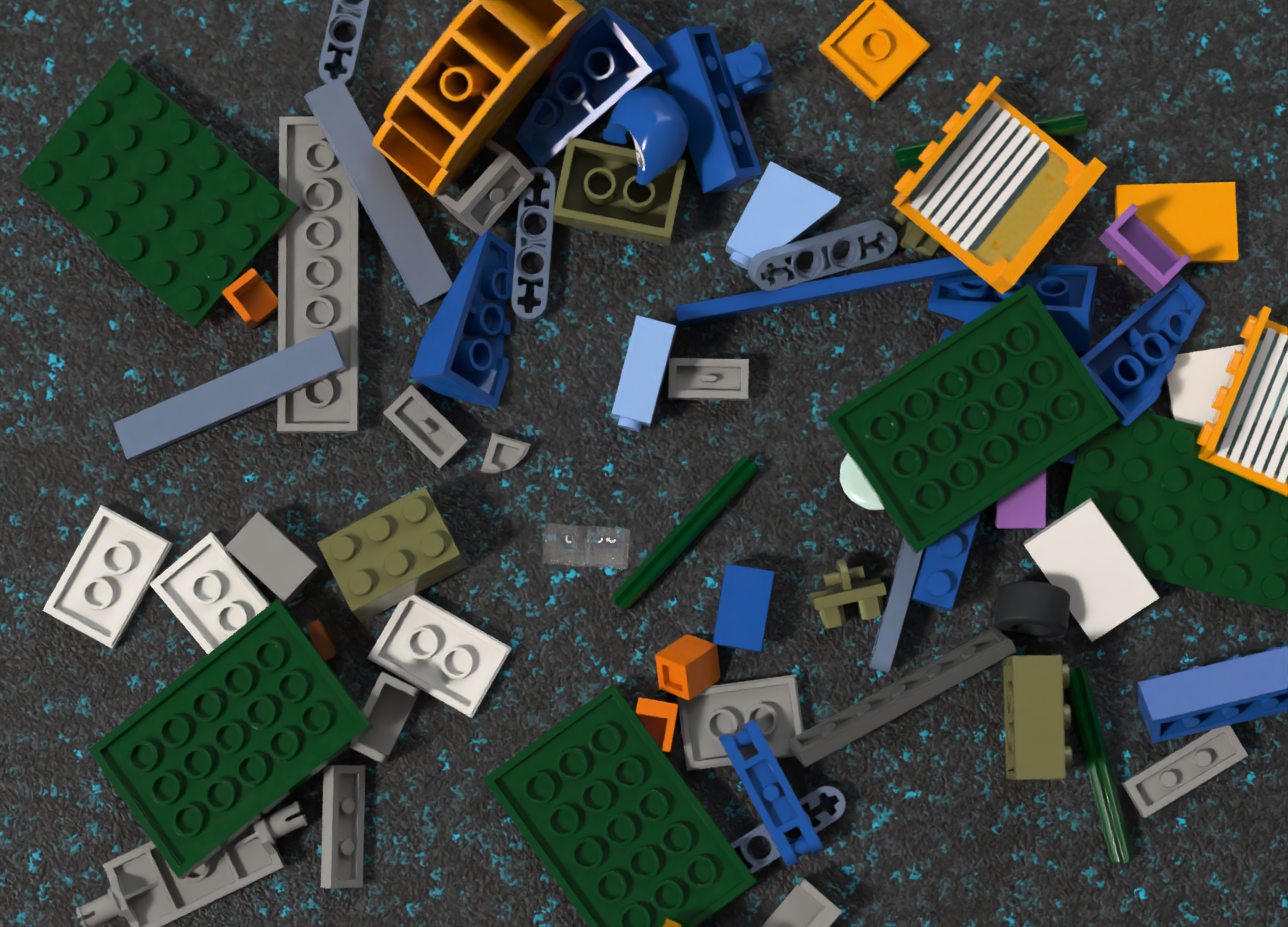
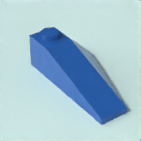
[515,6,667,167]
[410,230,515,408]
[928,264,1098,352]
[1080,274,1205,426]

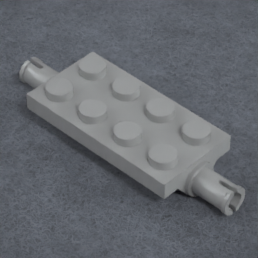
[76,801,309,927]

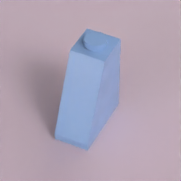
[725,161,841,270]
[612,315,676,432]

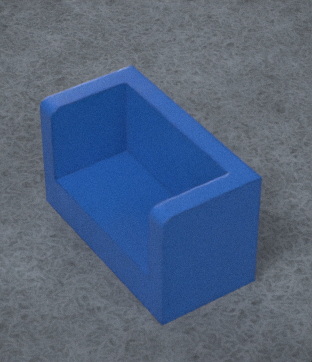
[713,564,774,653]

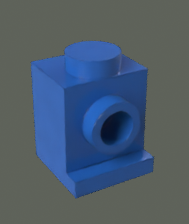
[724,42,773,102]

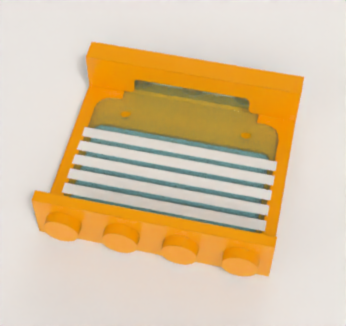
[891,76,1107,295]
[1196,306,1288,497]

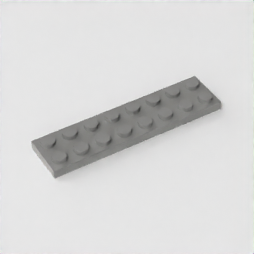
[277,116,360,433]

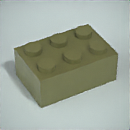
[553,137,686,246]
[317,486,468,622]
[1003,655,1072,780]

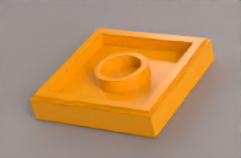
[818,0,930,103]

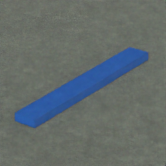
[675,256,975,327]

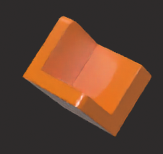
[222,268,278,330]
[655,634,720,701]
[636,697,678,752]

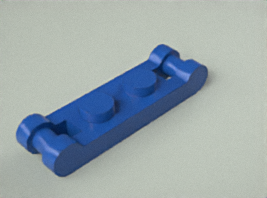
[719,719,824,867]

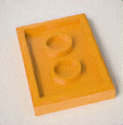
[1114,182,1239,266]

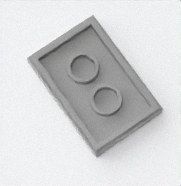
[677,675,804,771]

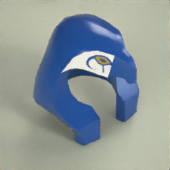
[601,86,690,185]

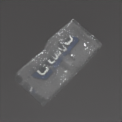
[542,523,630,570]

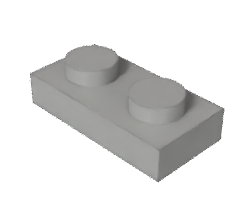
[668,358,749,401]
[383,385,468,470]

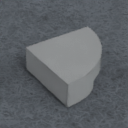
[481,433,531,474]

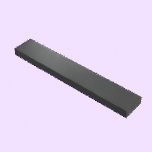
[788,627,1016,767]

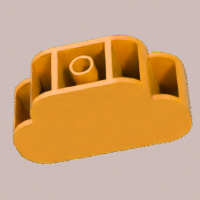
[372,0,588,197]

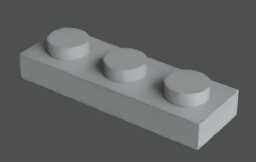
[1122,725,1248,818]
[321,765,365,888]

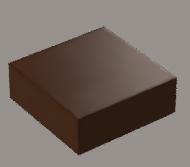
[306,620,339,663]

